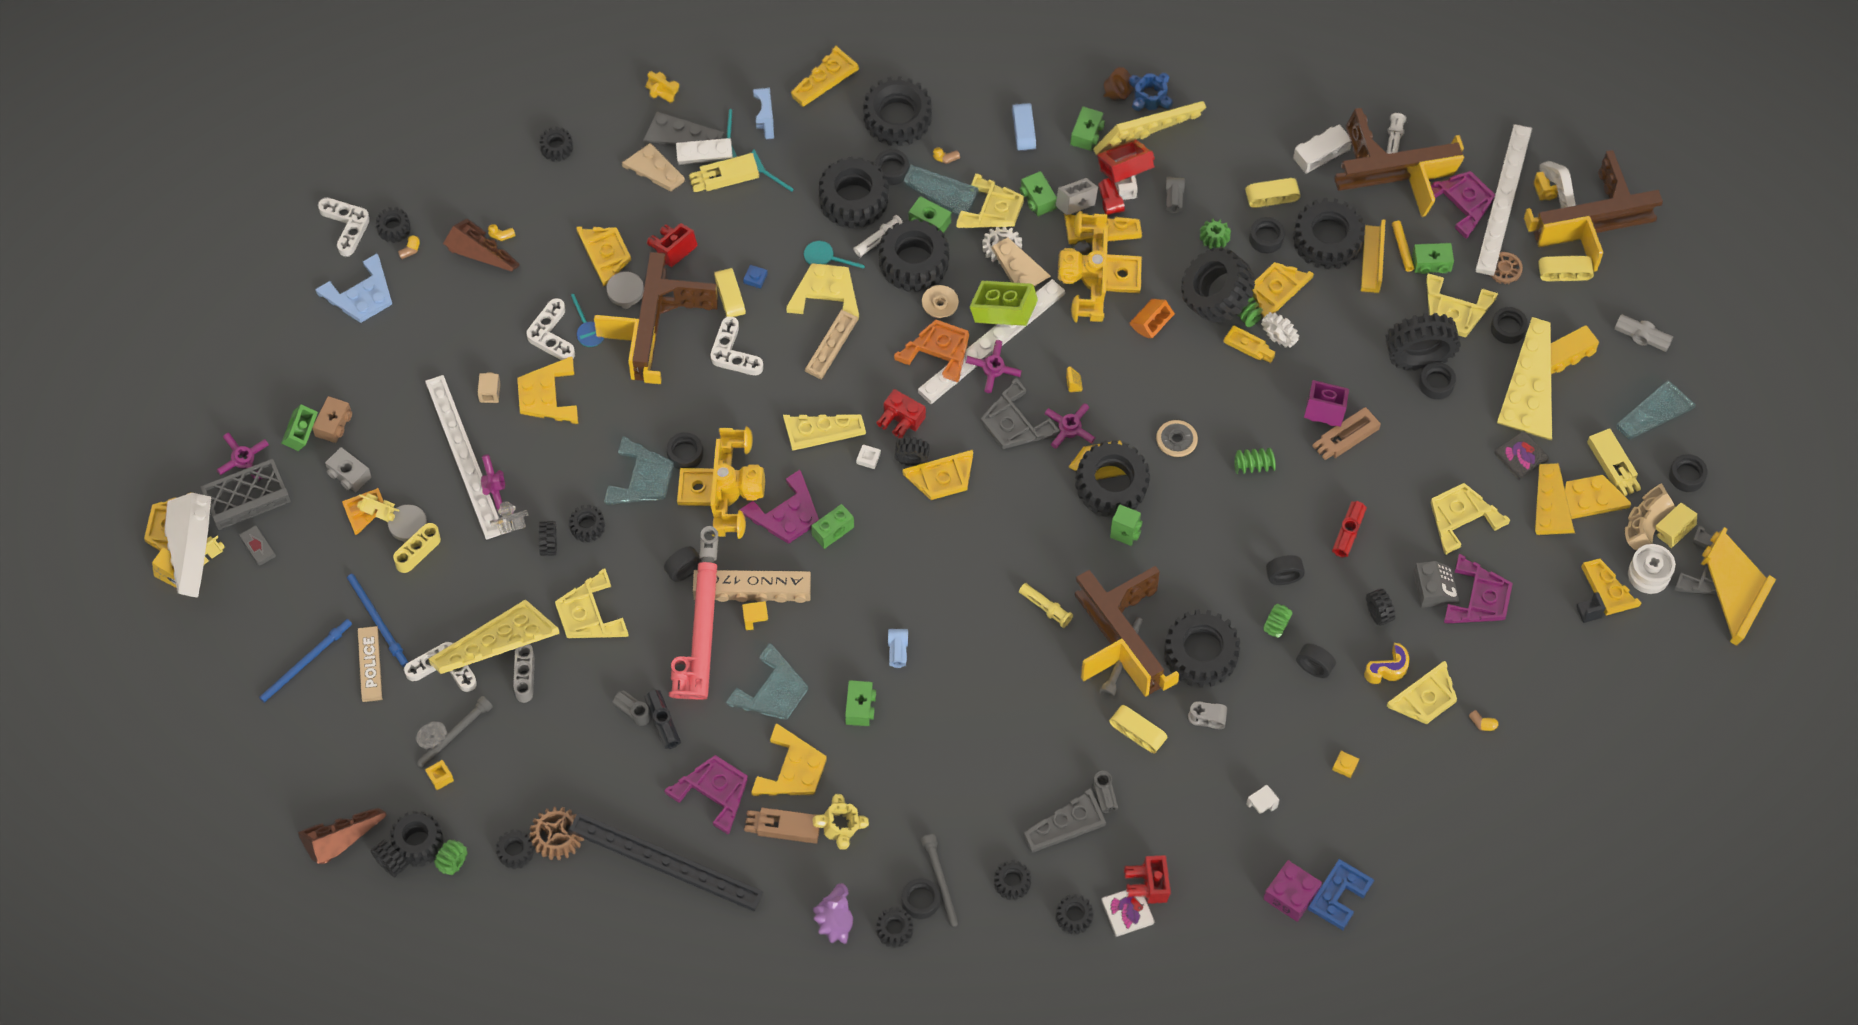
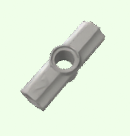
[1615,314,1673,352]

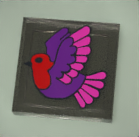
[1495,431,1549,480]

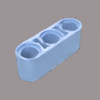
[1012,103,1036,150]

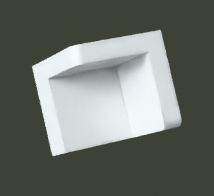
[1115,175,1138,200]
[1246,785,1279,813]

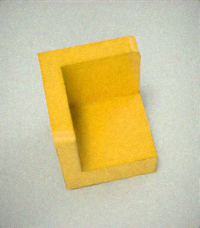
[742,601,768,630]

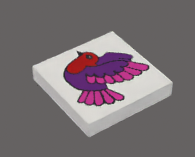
[1101,890,1154,937]

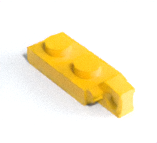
[1224,326,1275,363]

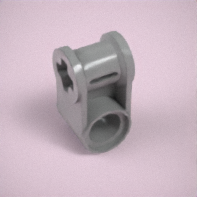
[1188,702,1227,729]

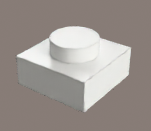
[856,445,881,469]

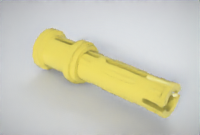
[1019,583,1073,628]

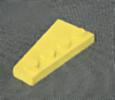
[783,415,866,451]

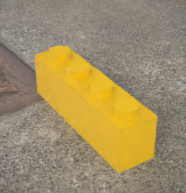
[1551,325,1599,374]

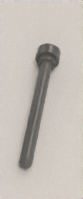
[1099,617,1143,698]
[417,696,493,768]
[920,834,958,927]

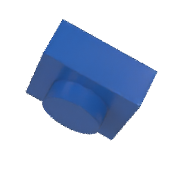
[743,265,768,289]

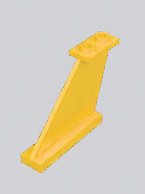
[1701,527,1776,646]

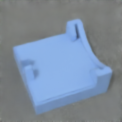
[753,88,774,139]

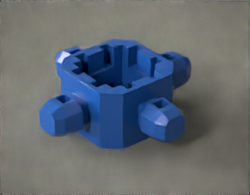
[1129,73,1173,111]

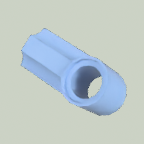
[888,629,908,668]

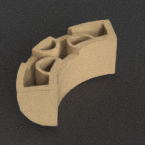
[1625,483,1676,550]

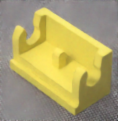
[1655,503,1697,548]

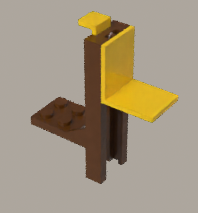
[1334,108,1464,217]
[1524,150,1663,272]
[594,252,718,384]
[1075,566,1179,697]

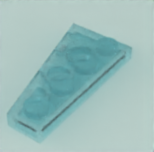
[904,165,979,217]
[1616,381,1696,440]

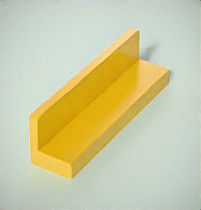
[1361,220,1385,293]

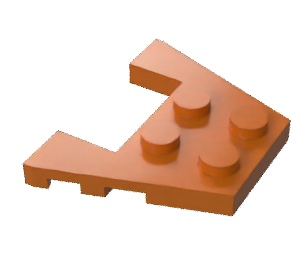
[894,320,969,382]

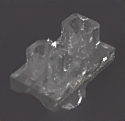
[490,501,529,535]

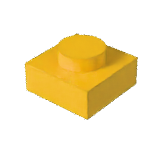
[1332,751,1359,778]

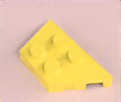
[1387,661,1457,724]

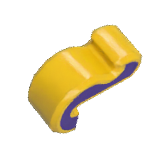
[1364,642,1409,684]

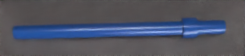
[347,574,409,667]
[259,619,352,703]

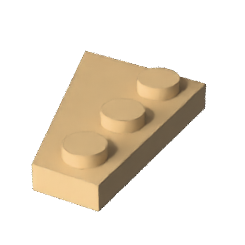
[622,143,685,191]
[991,237,1051,286]

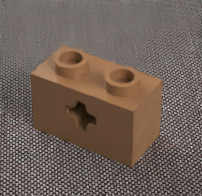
[312,396,352,443]

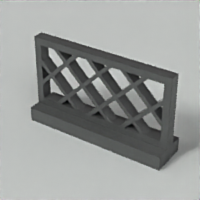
[201,459,291,530]

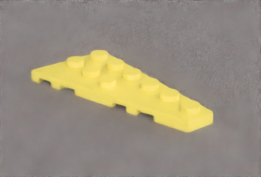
[1093,101,1206,155]
[1497,317,1552,440]
[429,600,559,674]

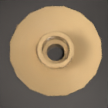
[922,285,959,318]

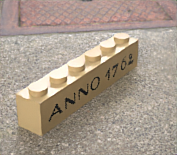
[693,570,811,603]

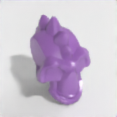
[813,883,853,944]

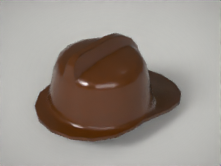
[1103,67,1133,100]

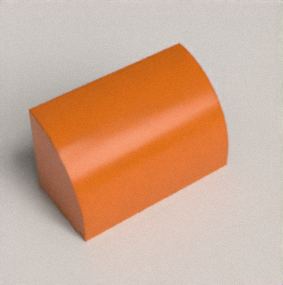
[1129,299,1175,338]

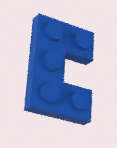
[1308,859,1374,930]

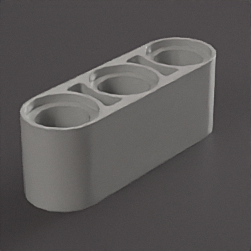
[513,644,535,703]

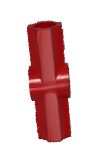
[1332,501,1367,558]

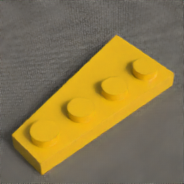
[1064,213,1142,244]
[1535,463,1575,535]

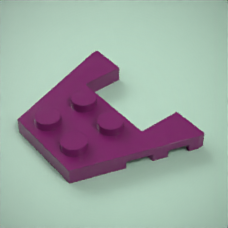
[1430,171,1495,239]
[739,470,819,544]
[1444,554,1513,623]
[665,755,748,834]

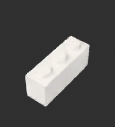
[1293,124,1351,174]
[676,138,733,165]

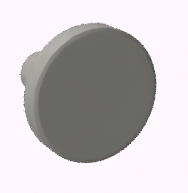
[607,272,644,309]
[388,505,427,543]

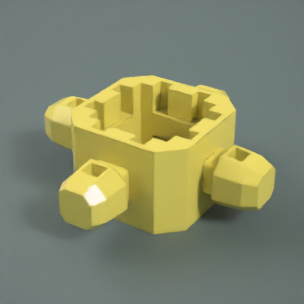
[813,794,869,850]

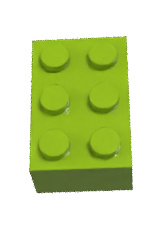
[970,281,1038,326]

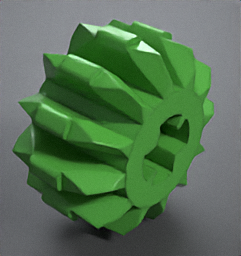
[1200,219,1231,249]
[1263,604,1292,638]
[435,840,468,875]

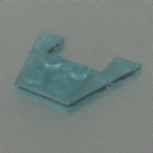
[604,437,674,504]
[727,643,808,720]

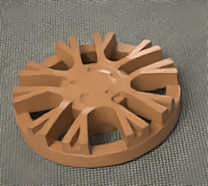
[1490,252,1523,284]

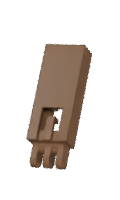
[1312,407,1381,460]
[744,808,820,844]

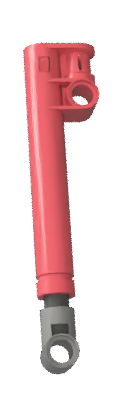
[668,526,719,700]

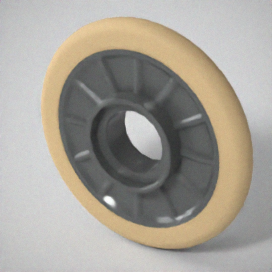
[1156,420,1198,457]

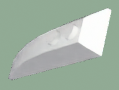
[164,493,211,597]

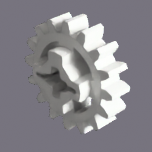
[982,227,1022,264]
[1261,312,1299,348]

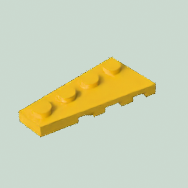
[791,46,859,107]

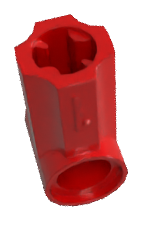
[1098,178,1124,215]

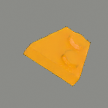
[342,488,384,535]

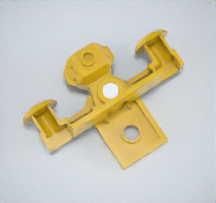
[1058,211,1142,323]
[677,426,765,539]

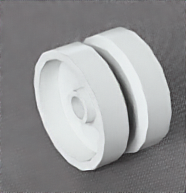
[1628,544,1676,594]

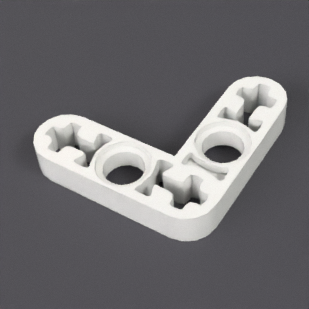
[1539,161,1576,208]
[318,198,370,256]
[527,299,575,360]
[711,316,763,375]
[404,642,477,692]

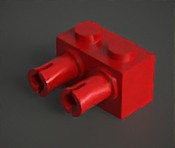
[647,223,698,267]
[876,389,926,439]
[1124,855,1171,904]

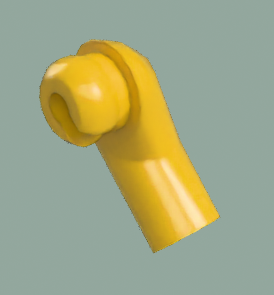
[488,224,515,241]

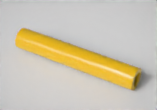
[1392,221,1414,272]

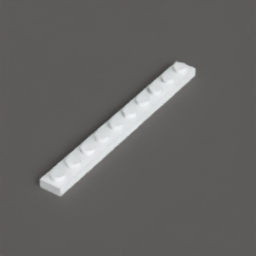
[1476,124,1532,276]
[918,279,1065,404]
[425,375,504,540]

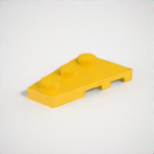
[1581,559,1641,615]

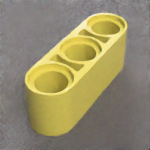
[1245,178,1301,208]
[1538,256,1594,281]
[714,268,746,317]
[393,523,441,573]
[1109,705,1167,753]

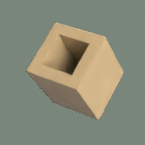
[478,372,500,403]

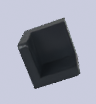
[1576,592,1605,623]

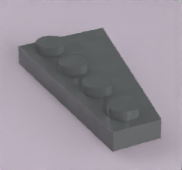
[1024,788,1106,853]

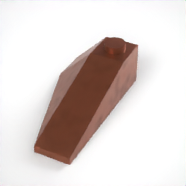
[443,219,520,271]
[298,808,387,864]

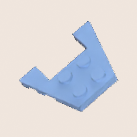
[315,254,392,323]

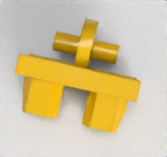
[645,71,679,103]

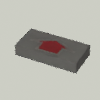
[239,525,276,566]

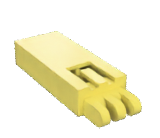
[689,153,759,192]
[1587,428,1641,496]

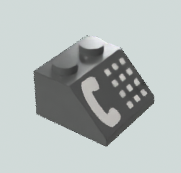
[1413,561,1460,608]

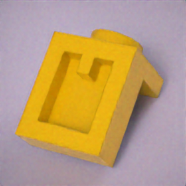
[1533,171,1558,201]

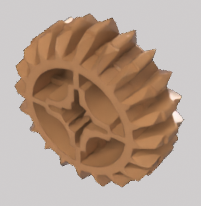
[529,806,584,861]

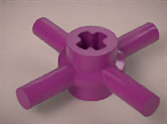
[965,340,1022,393]
[1045,403,1096,449]
[216,432,269,482]
[481,454,505,511]

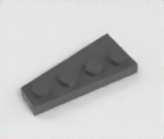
[643,112,724,146]

